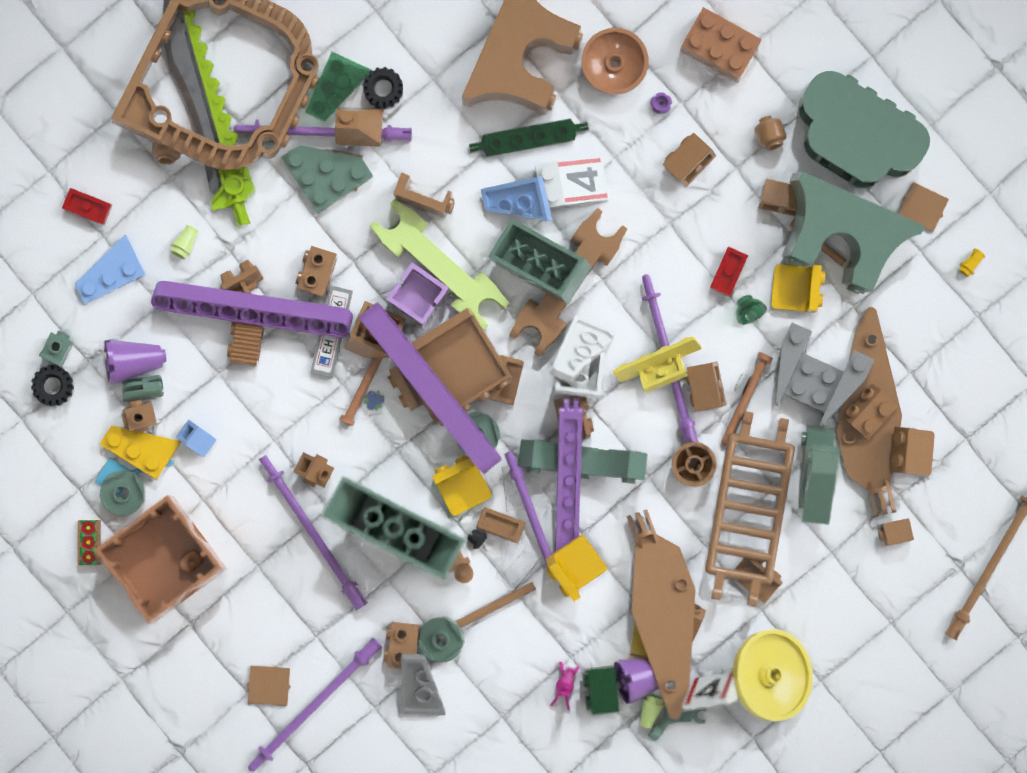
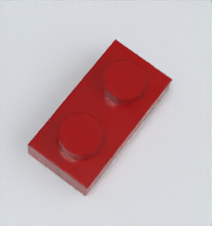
[62,188,113,225]
[710,246,748,297]

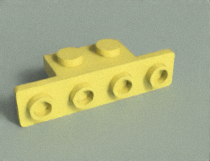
[612,336,702,393]

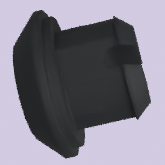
[467,529,487,549]

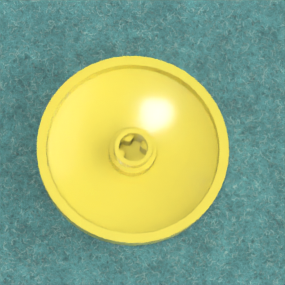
[733,629,813,721]

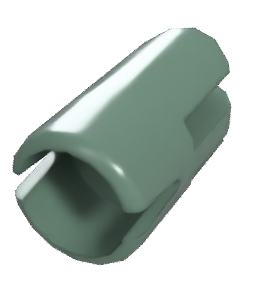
[122,375,164,402]

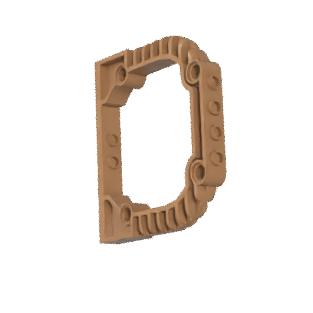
[111,0,319,170]

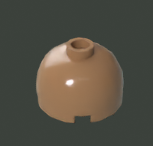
[671,441,717,487]

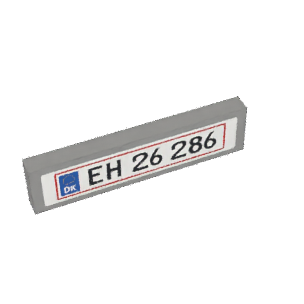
[310,285,353,378]

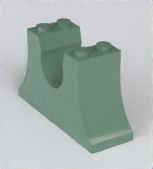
[781,171,925,294]
[321,475,466,580]

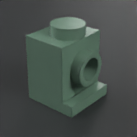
[39,331,74,367]

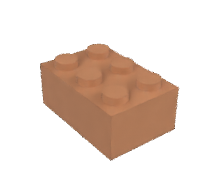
[680,7,762,83]

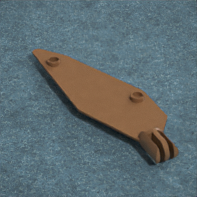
[836,307,902,517]
[626,509,696,719]

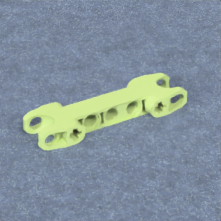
[370,199,509,331]

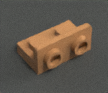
[734,558,783,604]

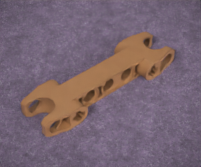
[509,208,628,357]

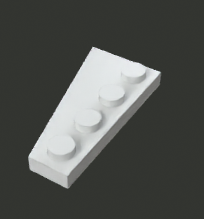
[550,315,617,383]

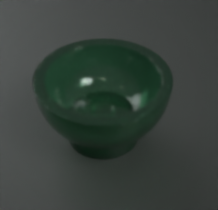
[736,295,767,325]

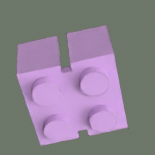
[386,262,449,327]

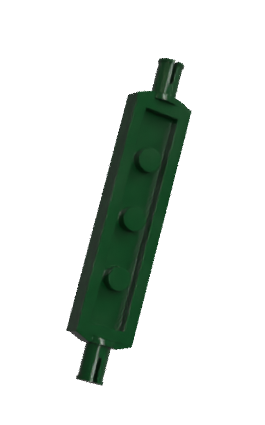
[469,118,589,157]

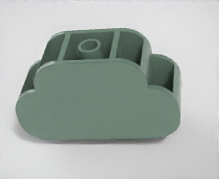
[799,71,930,188]

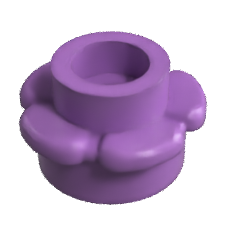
[650,92,672,114]

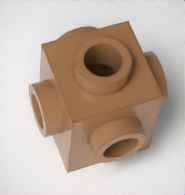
[121,399,157,433]
[293,452,334,488]

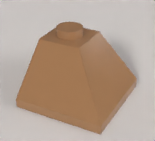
[335,107,383,147]
[344,301,406,358]

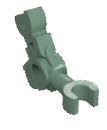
[648,707,707,741]

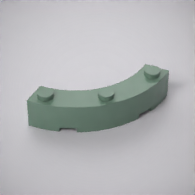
[518,439,648,484]

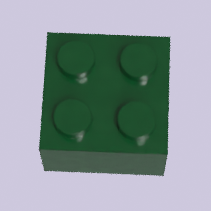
[582,665,620,715]

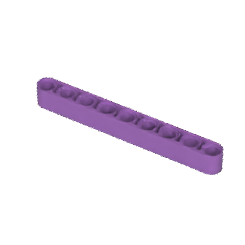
[151,281,353,338]
[359,302,502,474]

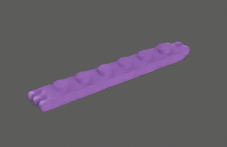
[555,398,583,552]

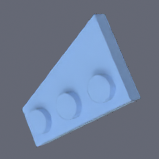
[480,176,552,221]
[74,234,146,304]

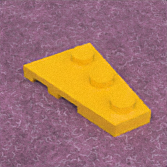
[99,425,181,480]

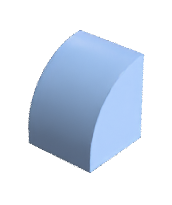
[176,419,217,458]

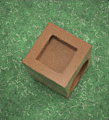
[878,518,914,546]

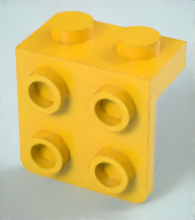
[771,264,825,313]
[432,454,492,516]
[546,535,607,602]

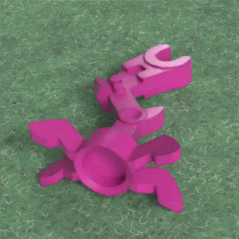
[549,662,580,711]

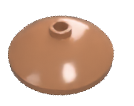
[581,28,649,95]

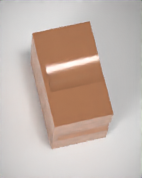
[94,495,228,623]

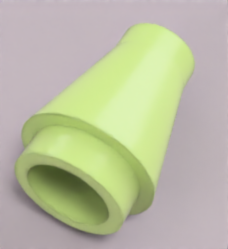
[170,225,198,260]
[639,693,664,729]

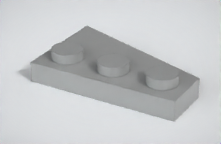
[400,654,446,715]

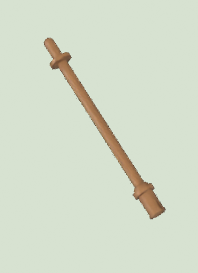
[944,496,1027,641]

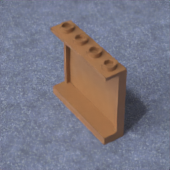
[410,308,513,427]

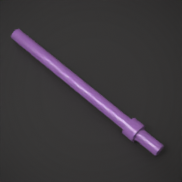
[504,451,552,568]

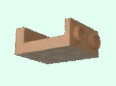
[393,172,455,218]

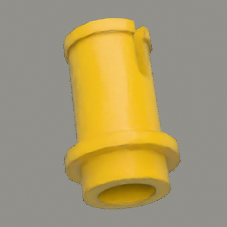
[958,248,986,277]

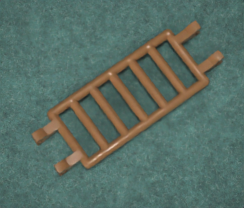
[705,411,795,607]

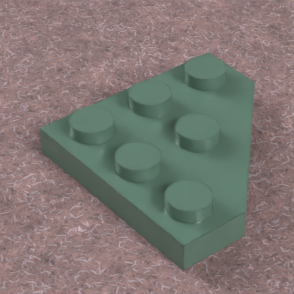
[281,145,374,214]

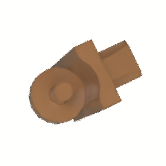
[220,260,264,294]
[450,551,474,584]

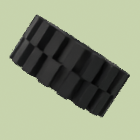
[363,67,404,109]
[31,365,74,407]

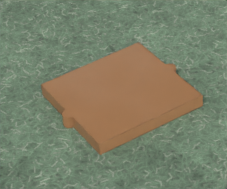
[899,182,949,232]
[247,665,291,706]

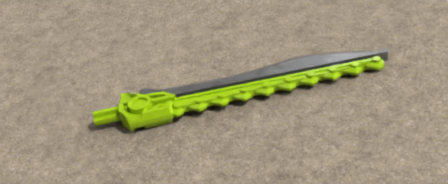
[163,0,256,227]

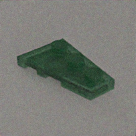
[304,51,372,122]

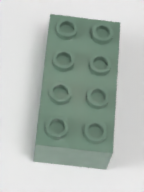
[488,218,592,305]

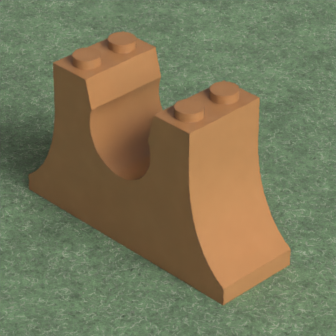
[462,0,583,115]

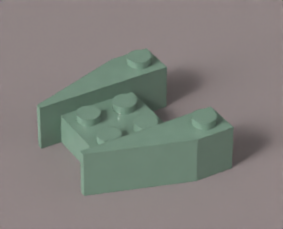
[798,425,840,525]

